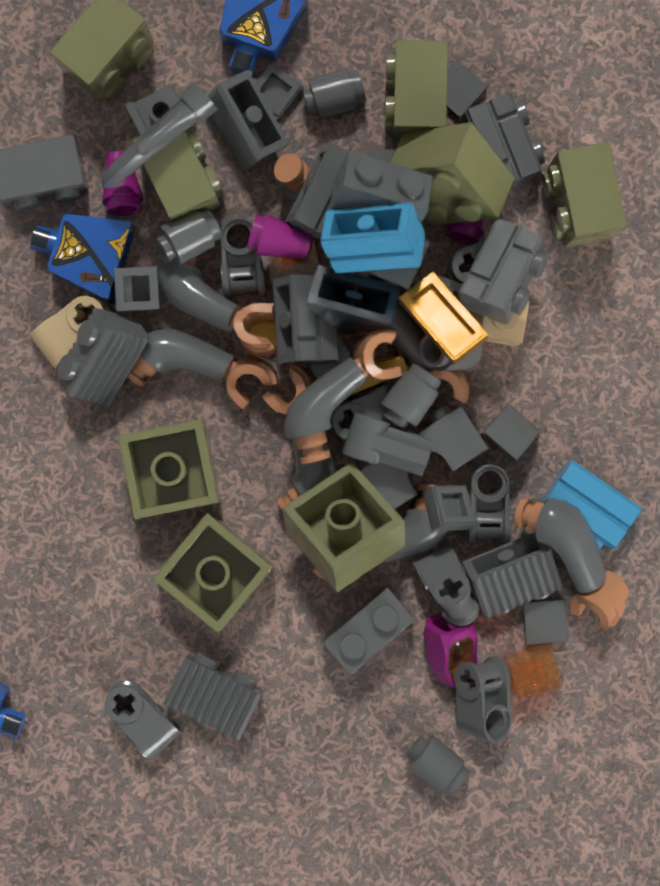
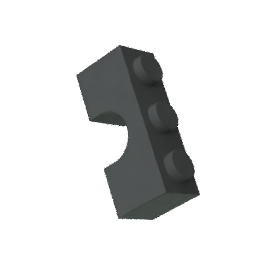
[357,404,488,509]

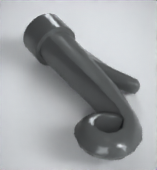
[101,82,217,189]

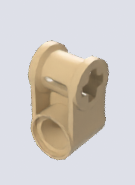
[29,296,111,370]

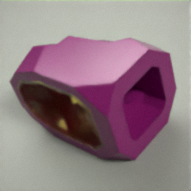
[423,612,477,688]

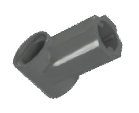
[342,412,434,476]

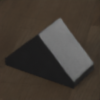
[306,265,401,335]

